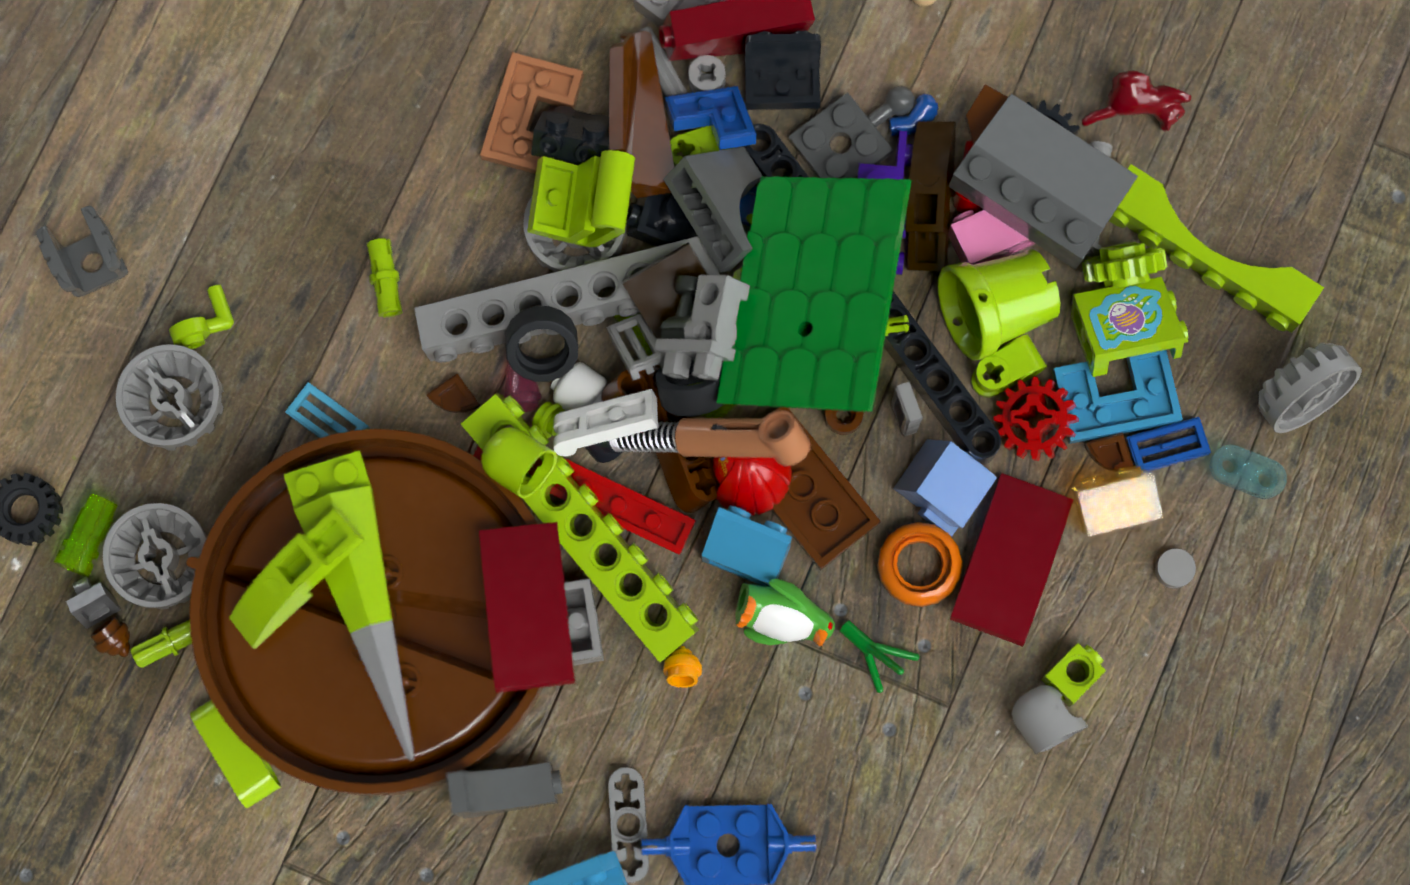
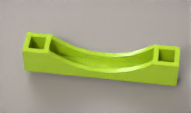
[1109,164,1324,333]

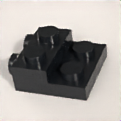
[531,105,609,165]
[626,193,698,247]

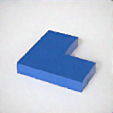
[665,86,756,150]

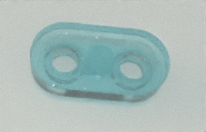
[1209,445,1287,499]

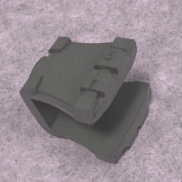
[36,205,128,297]

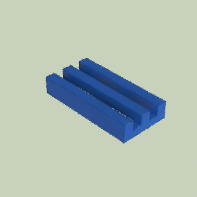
[1125,417,1211,475]

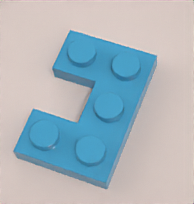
[1052,350,1183,444]

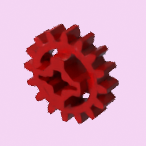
[993,377,1079,461]

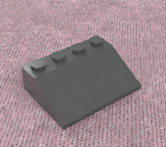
[949,94,1138,270]

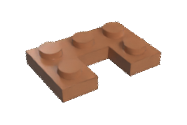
[480,52,584,174]

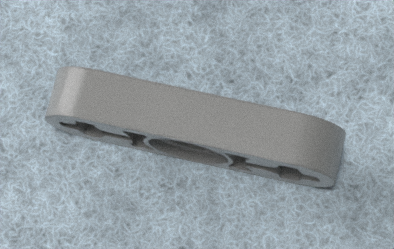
[608,767,649,883]

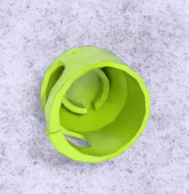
[481,427,557,498]

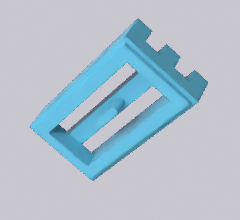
[285,382,370,438]

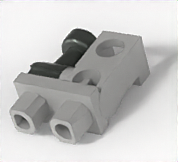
[655,275,750,380]

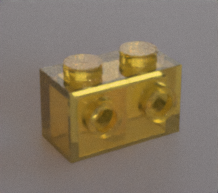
[1072,466,1164,537]

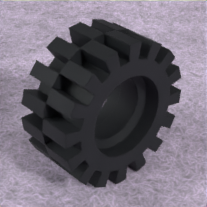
[0,473,63,546]

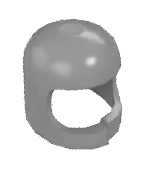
[1012,685,1088,755]

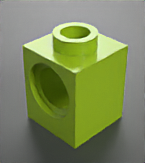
[1041,643,1107,707]

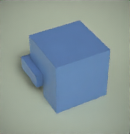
[893,439,997,537]

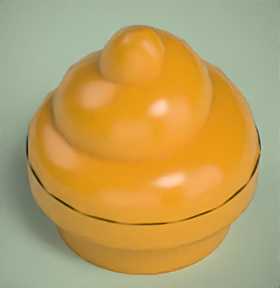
[663,646,702,688]

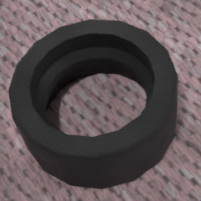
[505,306,578,382]
[656,360,724,417]

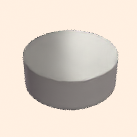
[1155,549,1196,589]

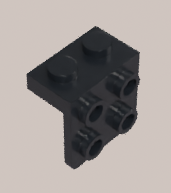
[745,31,821,110]

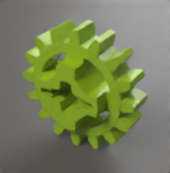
[1082,242,1167,288]

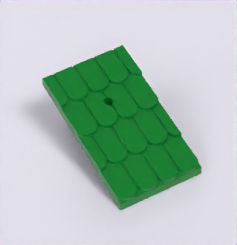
[717,176,912,412]

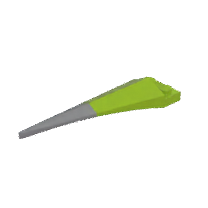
[284,450,414,761]

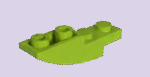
[229,508,365,648]

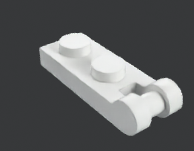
[554,389,658,456]

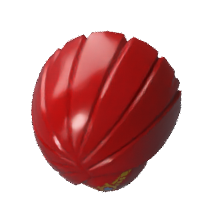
[713,457,792,516]

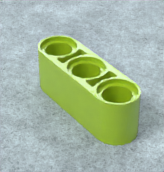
[190,700,281,809]

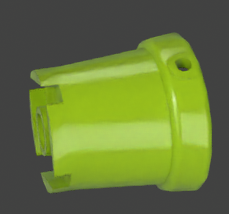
[938,249,1060,361]

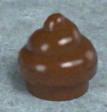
[90,617,130,657]

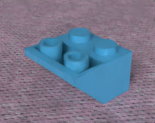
[701,506,792,586]

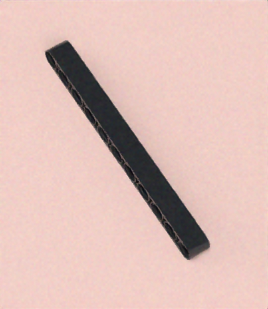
[743,124,1001,465]

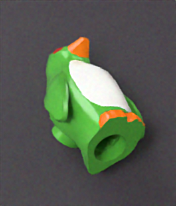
[735,578,835,646]

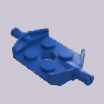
[642,804,816,885]

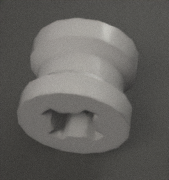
[688,55,726,93]

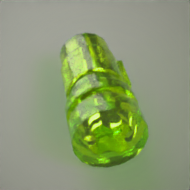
[53,494,118,578]

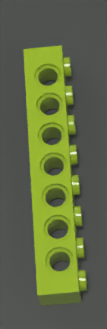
[461,394,699,662]

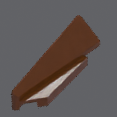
[609,30,675,198]

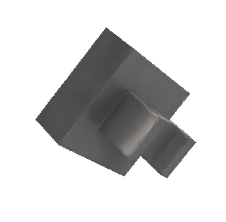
[66,577,121,629]

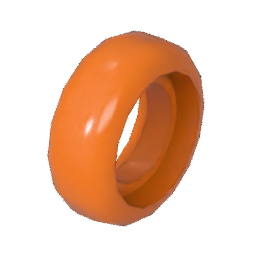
[877,522,963,607]

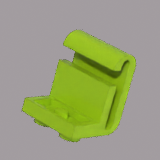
[527,150,635,247]

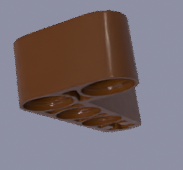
[601,364,720,513]

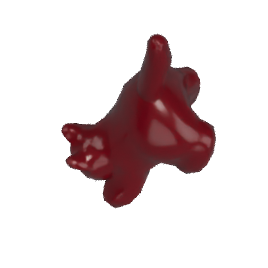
[1081,70,1192,132]

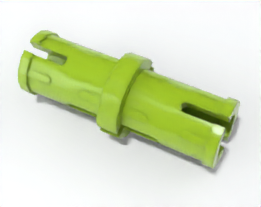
[367,238,403,318]

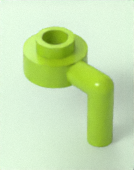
[169,285,234,349]

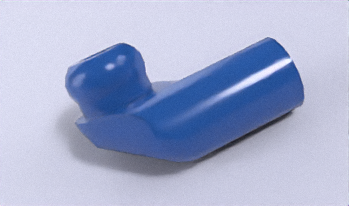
[889,94,938,136]

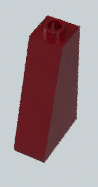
[659,0,815,61]

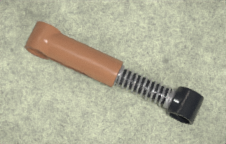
[577,410,811,466]

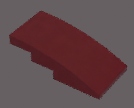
[949,473,1074,647]
[479,522,575,693]

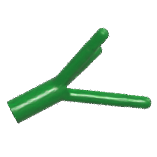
[839,620,920,693]

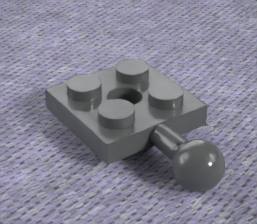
[788,86,915,178]

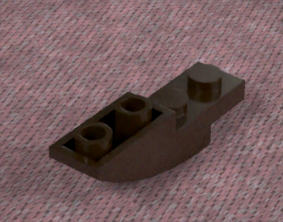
[906,121,956,272]

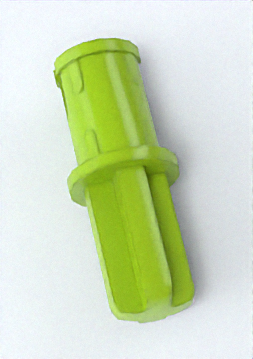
[131,620,192,668]

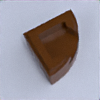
[427,373,480,413]
[1085,433,1134,473]

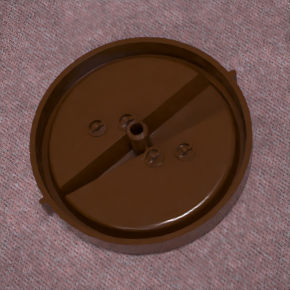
[186,429,543,796]

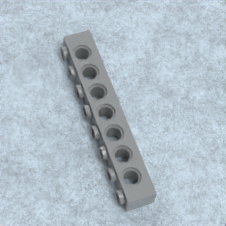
[414,236,720,363]

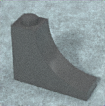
[663,147,763,273]
[447,762,563,819]

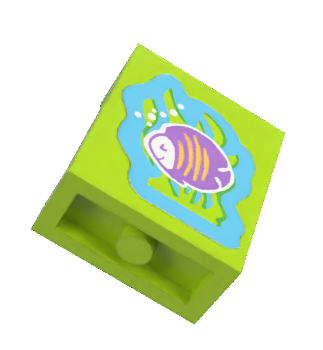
[1071,277,1188,377]

